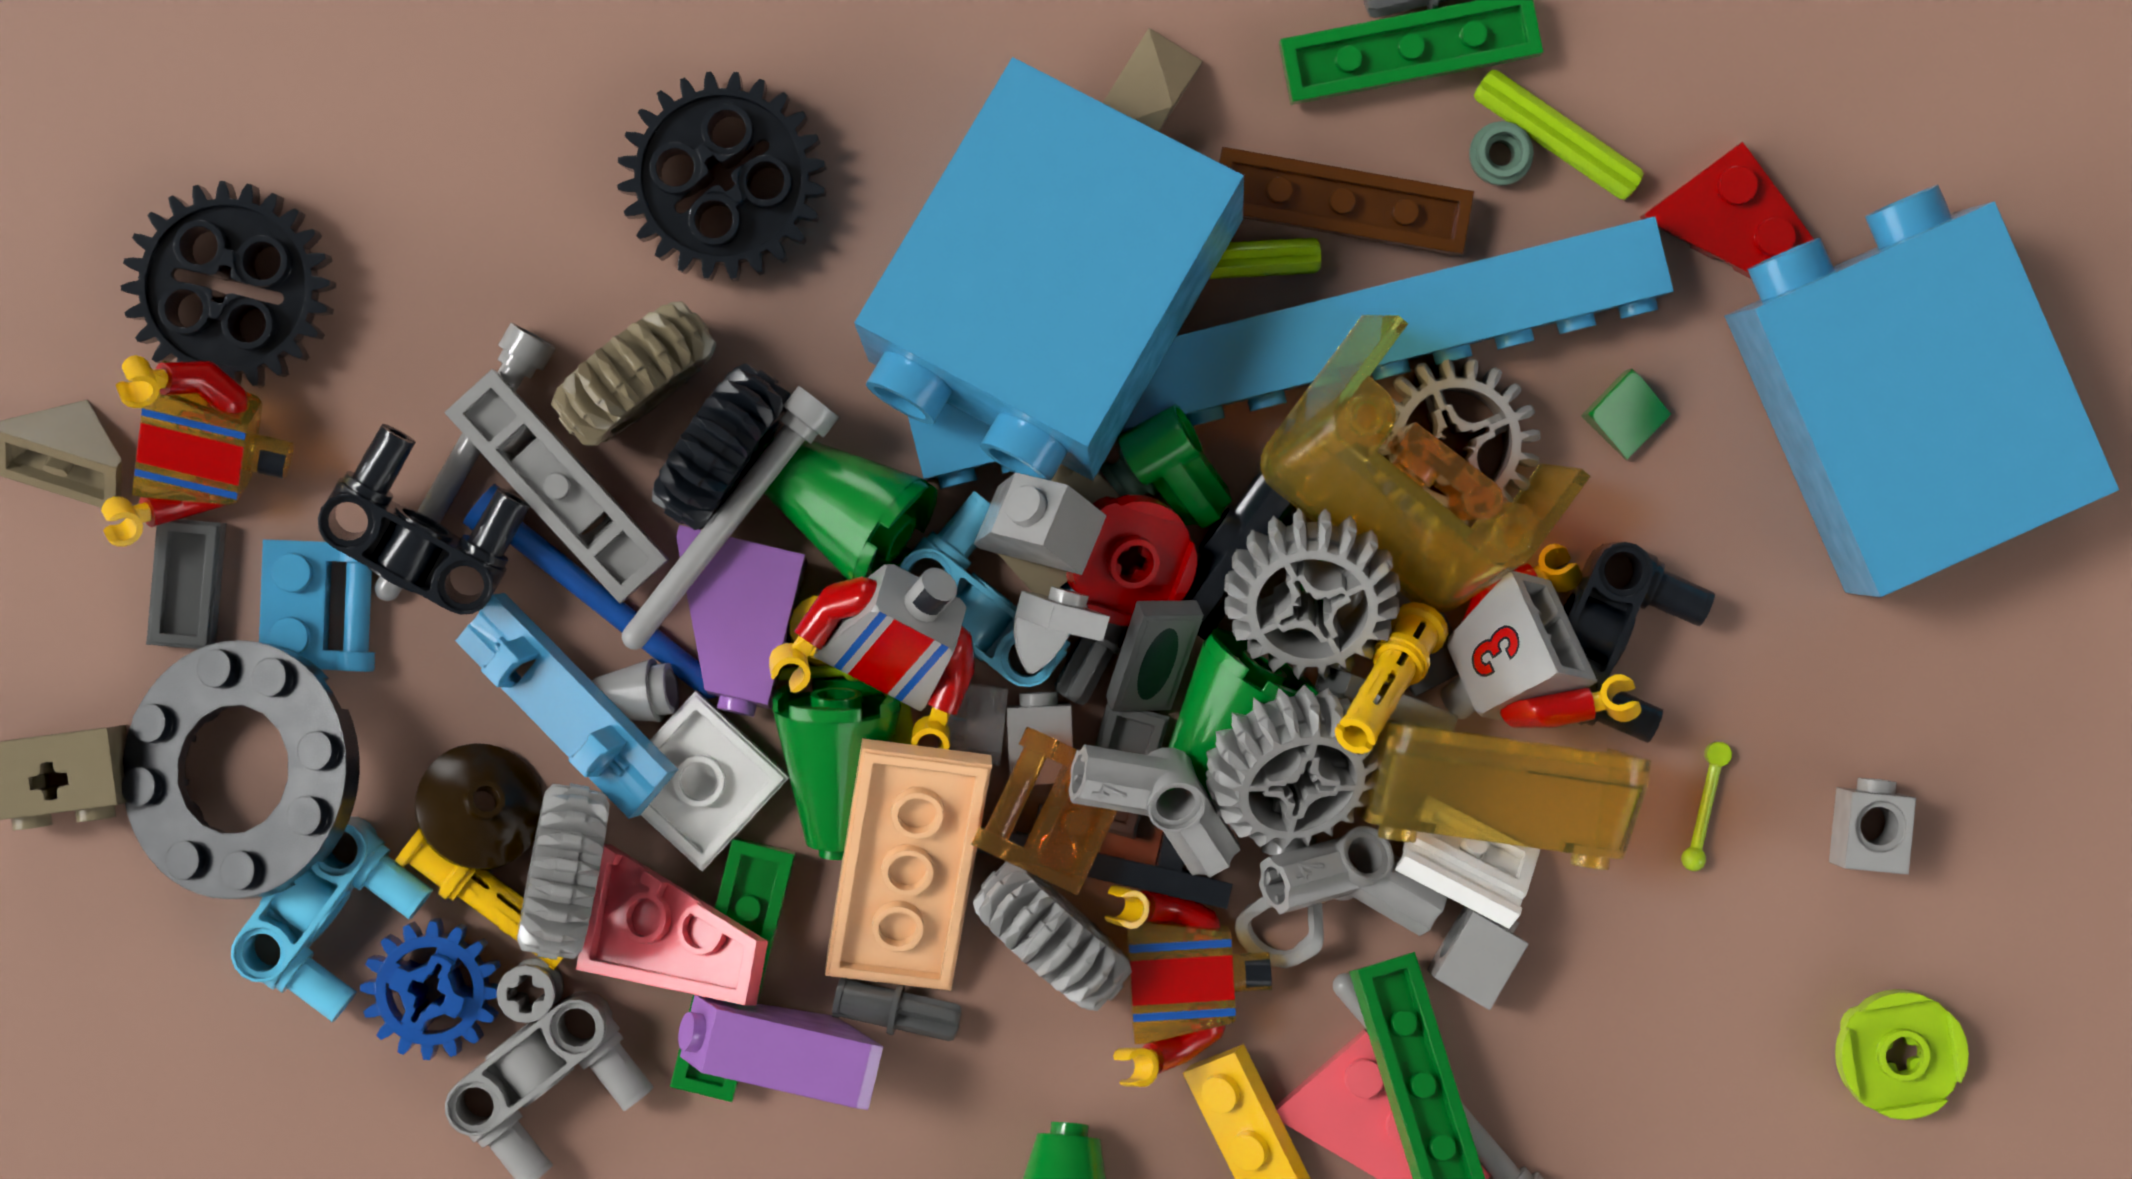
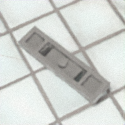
[444,369,670,603]

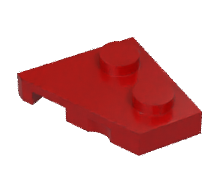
[1640,142,1814,279]

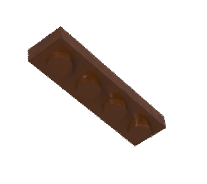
[1219,147,1474,256]

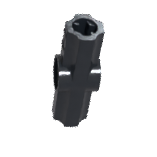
[1182,453,1320,640]

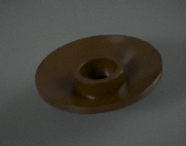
[415,743,543,870]

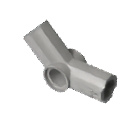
[1068,744,1240,877]
[1259,826,1448,936]

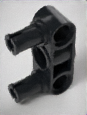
[317,424,530,615]
[1563,542,1715,743]

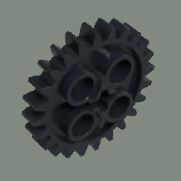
[617,71,827,282]
[121,181,336,388]

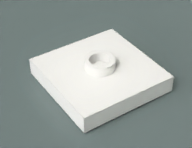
[641,691,789,871]

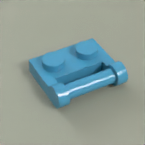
[259,539,375,672]

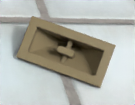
[1103,28,1203,132]
[0,400,122,508]

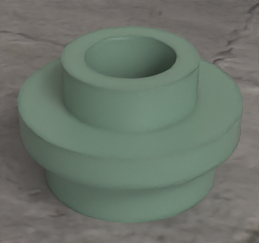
[1469,121,1534,186]

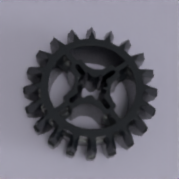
[652,363,791,530]

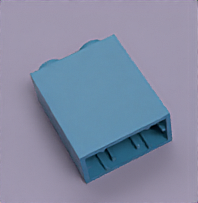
[854,57,1244,481]
[1724,185,2119,597]

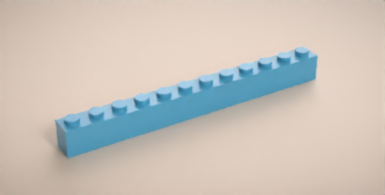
[908,217,1674,489]

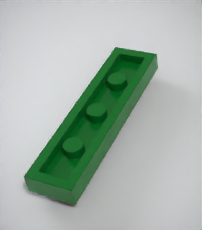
[1278,0,1543,105]
[670,837,796,1102]
[1349,952,1485,1179]

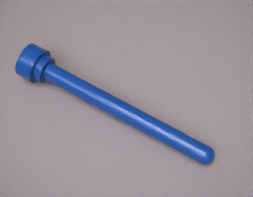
[463,484,716,699]

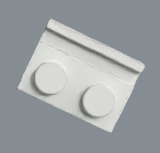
[1395,792,1540,929]

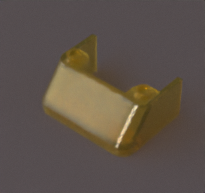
[1260,315,1591,612]
[1357,719,1651,870]

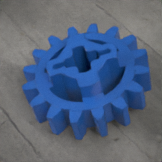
[360,918,501,1060]

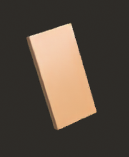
[825,738,992,991]

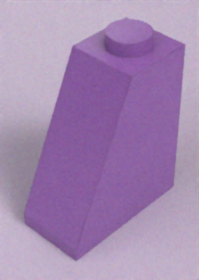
[676,525,808,717]
[678,995,883,1110]

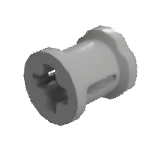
[496,957,564,1023]

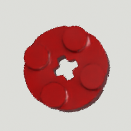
[1066,495,1197,626]

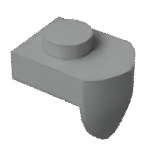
[1013,586,1110,674]

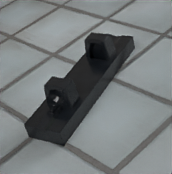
[977,803,1233,909]

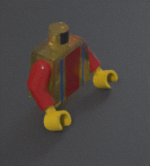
[101,355,294,547]
[1105,885,1272,1087]

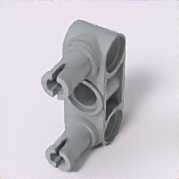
[445,991,654,1179]

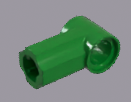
[1118,404,1232,528]

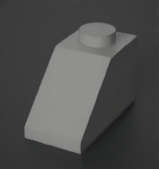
[974,473,1107,575]

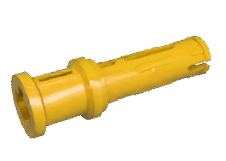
[1335,602,1448,754]
[394,829,563,970]

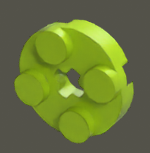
[1835,989,1969,1120]

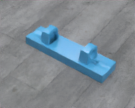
[455,593,679,819]

